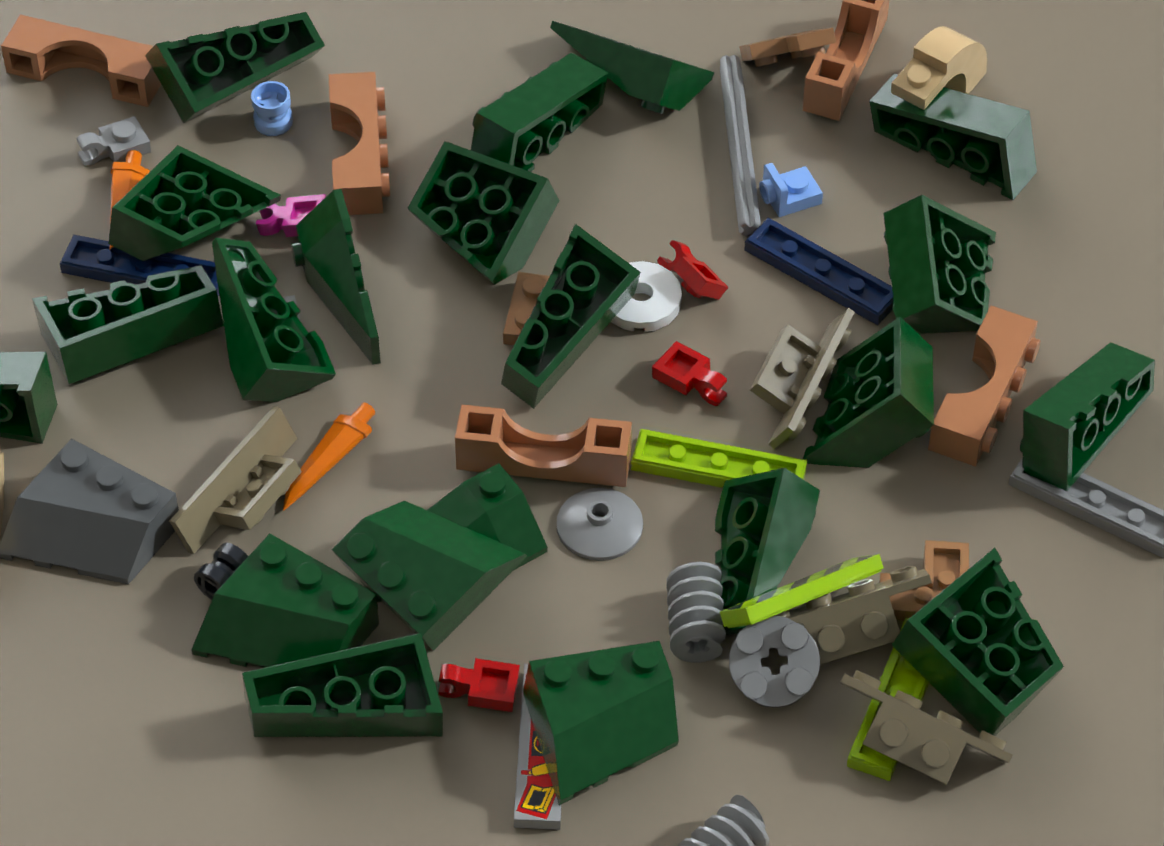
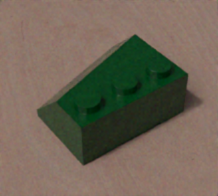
[408,141,560,285]
[108,145,281,261]
[883,195,996,334]
[803,317,934,468]
[331,501,527,651]
[191,533,379,667]
[892,547,1064,736]
[523,641,679,806]

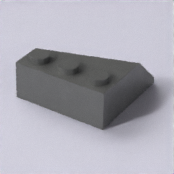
[0,438,179,584]

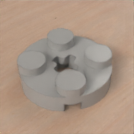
[729,616,820,707]

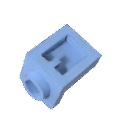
[759,163,823,217]

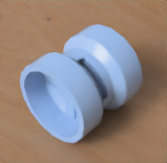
[251,81,293,136]

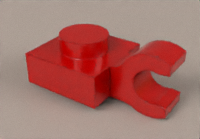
[657,240,729,300]
[652,341,727,406]
[438,658,520,712]

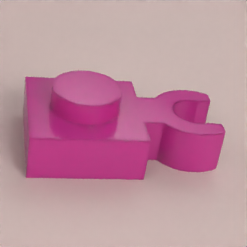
[256,194,326,237]

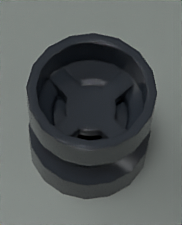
[194,542,248,600]

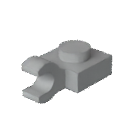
[76,116,151,166]

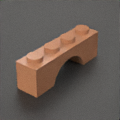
[802,0,889,121]
[1,14,161,107]
[329,72,390,215]
[928,305,1041,467]
[455,404,632,487]

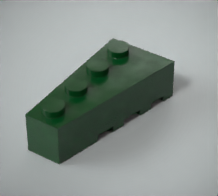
[471,53,608,172]
[501,224,641,409]
[0,352,58,444]

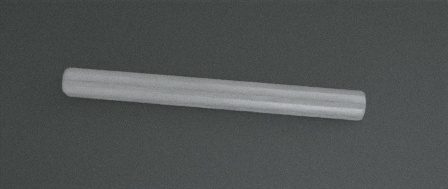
[720,55,761,236]

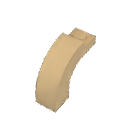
[891,26,987,110]

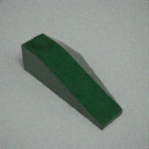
[550,21,714,114]
[291,189,381,365]
[212,238,336,402]
[360,463,548,602]
[715,468,820,635]

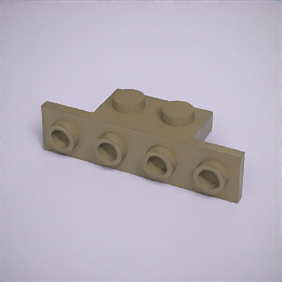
[750,308,855,449]
[169,406,302,554]
[774,565,932,665]
[840,670,1013,785]

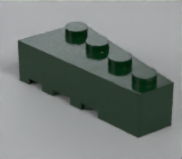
[145,12,325,123]
[869,74,1037,200]
[32,266,224,384]
[1020,342,1155,491]
[242,633,443,737]

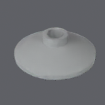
[557,488,643,561]

